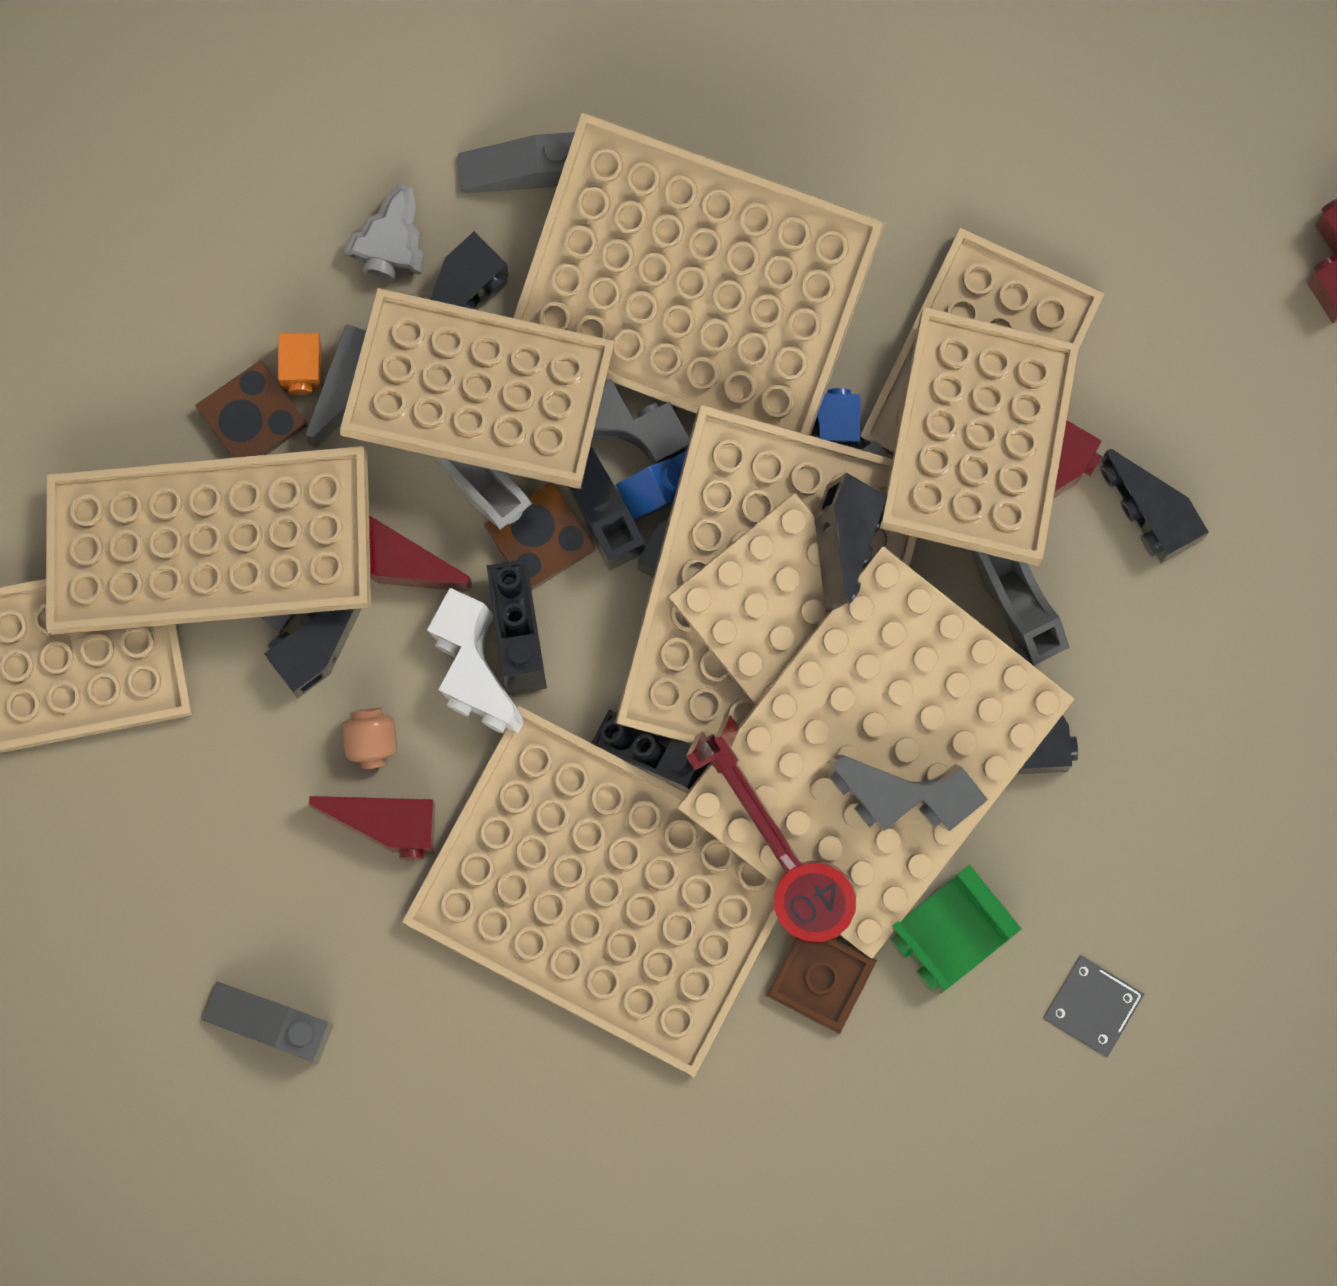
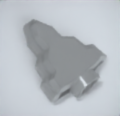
[344,184,424,281]

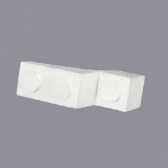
[427,588,524,733]

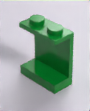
[890,864,1022,994]

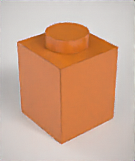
[278,333,323,396]

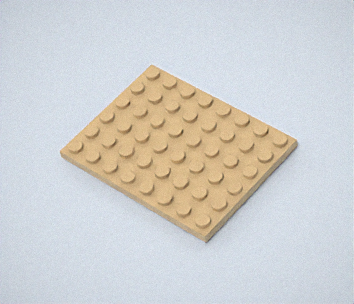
[513,113,886,436]
[615,405,917,744]
[676,546,1075,959]
[402,706,778,1078]

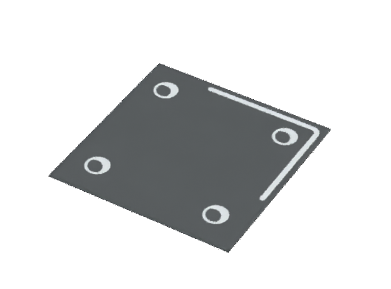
[1043,956,1145,1058]

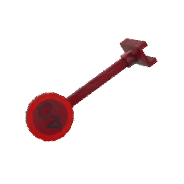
[686,715,857,942]

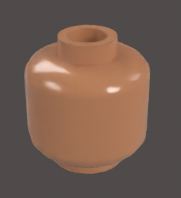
[341,708,398,769]

